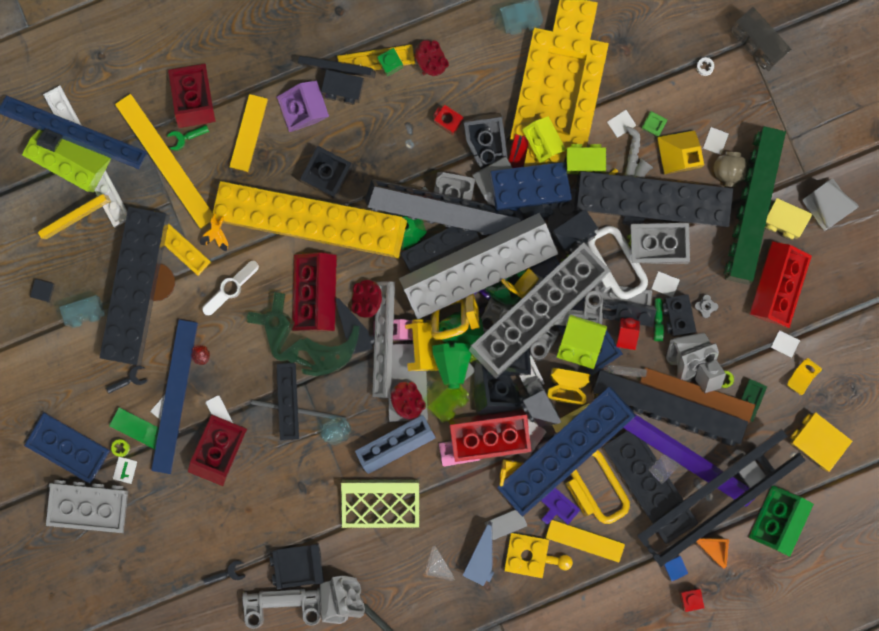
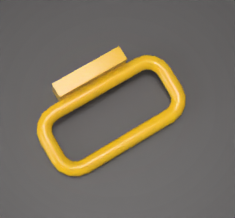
[431,294,479,340]
[565,450,630,524]

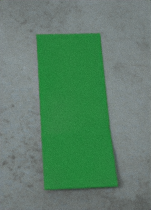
[109,408,159,449]

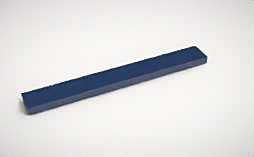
[0,95,147,169]
[152,320,198,474]

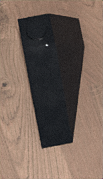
[464,113,507,169]
[474,359,521,414]

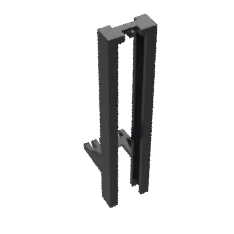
[637,428,806,567]

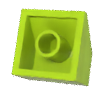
[565,144,606,174]
[557,315,607,369]

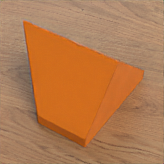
[696,538,729,569]

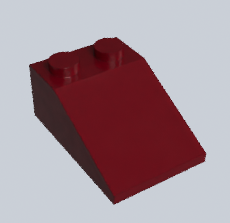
[168,64,216,128]
[188,415,247,486]

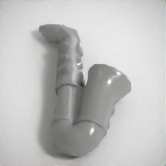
[624,126,653,178]

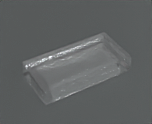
[603,365,647,377]
[649,454,680,484]

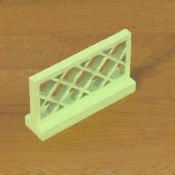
[341,480,419,528]

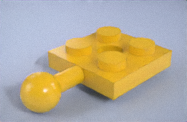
[505,533,573,578]

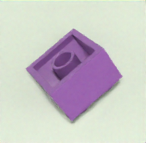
[277,81,329,132]

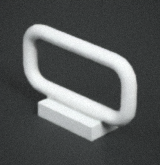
[587,226,648,299]

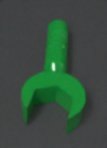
[167,125,209,151]
[654,299,663,341]

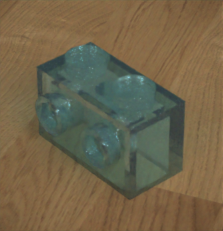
[500,0,543,35]
[59,295,105,329]

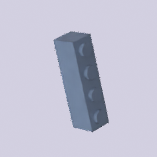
[355,415,436,474]

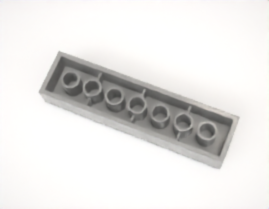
[399,213,558,319]
[469,243,611,378]

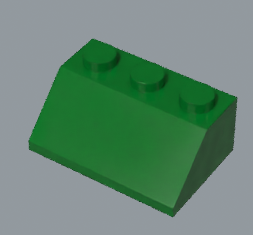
[749,485,814,557]

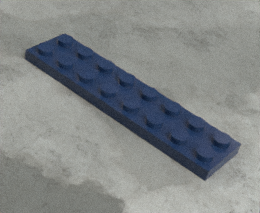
[497,386,636,517]

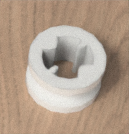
[697,57,714,76]

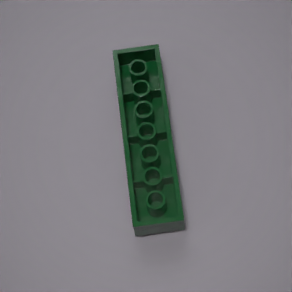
[723,126,786,285]

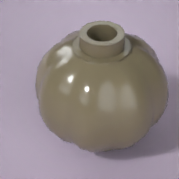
[714,152,750,187]

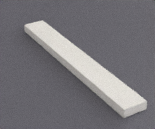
[43,86,128,228]

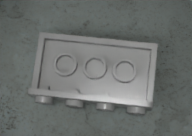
[46,480,128,533]

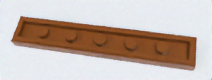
[639,368,755,423]

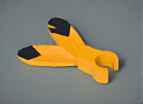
[200,214,228,251]

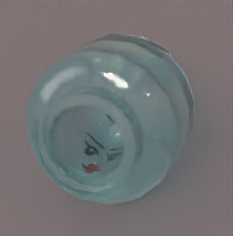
[321,417,351,445]

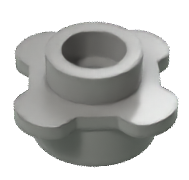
[695,295,718,318]

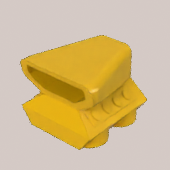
[548,368,590,405]

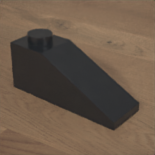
[335,298,375,356]

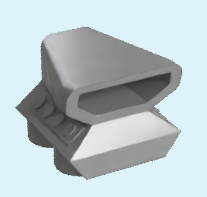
[434,172,475,200]
[802,179,859,231]
[666,332,719,380]
[320,576,365,624]

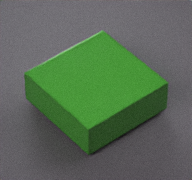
[642,111,667,137]

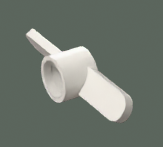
[202,261,259,315]

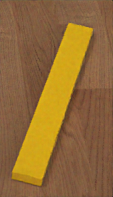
[115,94,213,229]

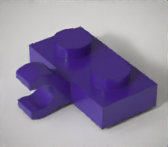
[541,488,580,525]

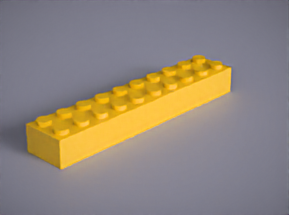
[211,181,407,258]

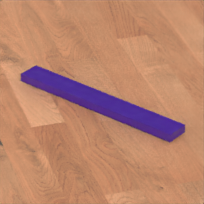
[623,415,754,507]

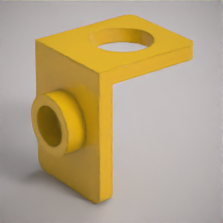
[501,269,539,299]
[787,358,822,395]
[499,459,524,486]

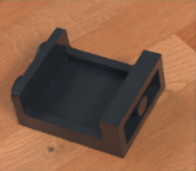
[270,544,324,589]

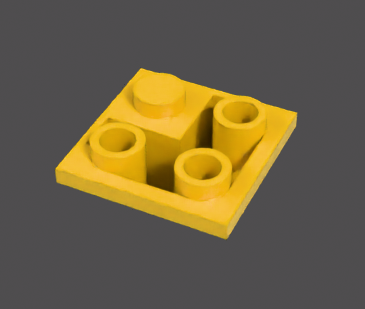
[657,131,704,175]

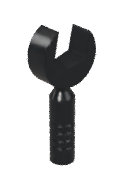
[106,366,148,394]
[203,561,246,585]

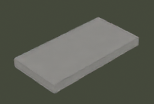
[389,344,428,422]

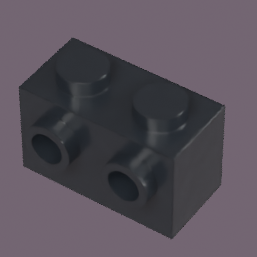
[321,70,364,105]
[662,294,696,337]

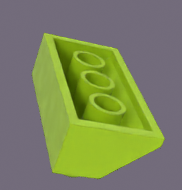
[22,130,111,192]

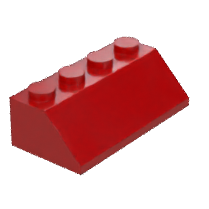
[750,241,812,328]
[449,409,532,462]

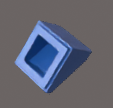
[664,556,688,582]

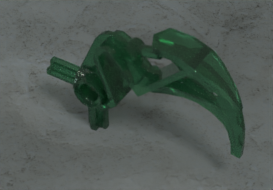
[247,292,360,376]

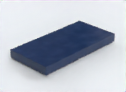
[24,412,111,484]

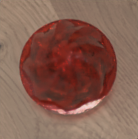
[191,346,210,365]

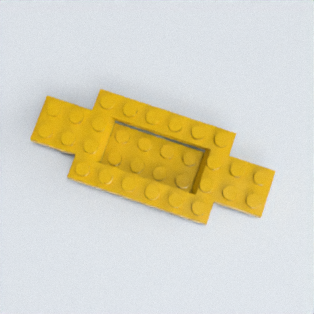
[510,0,609,167]

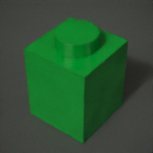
[377,48,403,77]

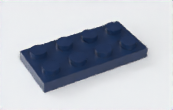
[489,162,572,210]

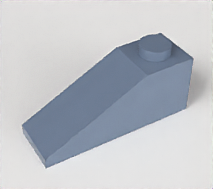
[463,521,494,586]

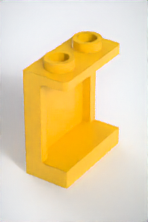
[405,319,447,371]
[790,413,853,472]

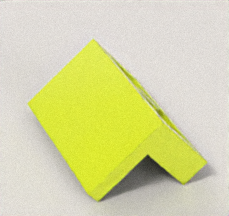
[522,116,566,163]

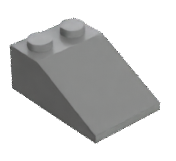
[631,223,690,264]

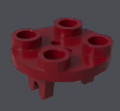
[413,40,449,76]
[351,280,382,318]
[391,382,426,419]

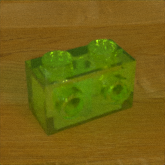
[428,385,470,423]

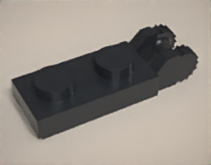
[602,300,656,327]

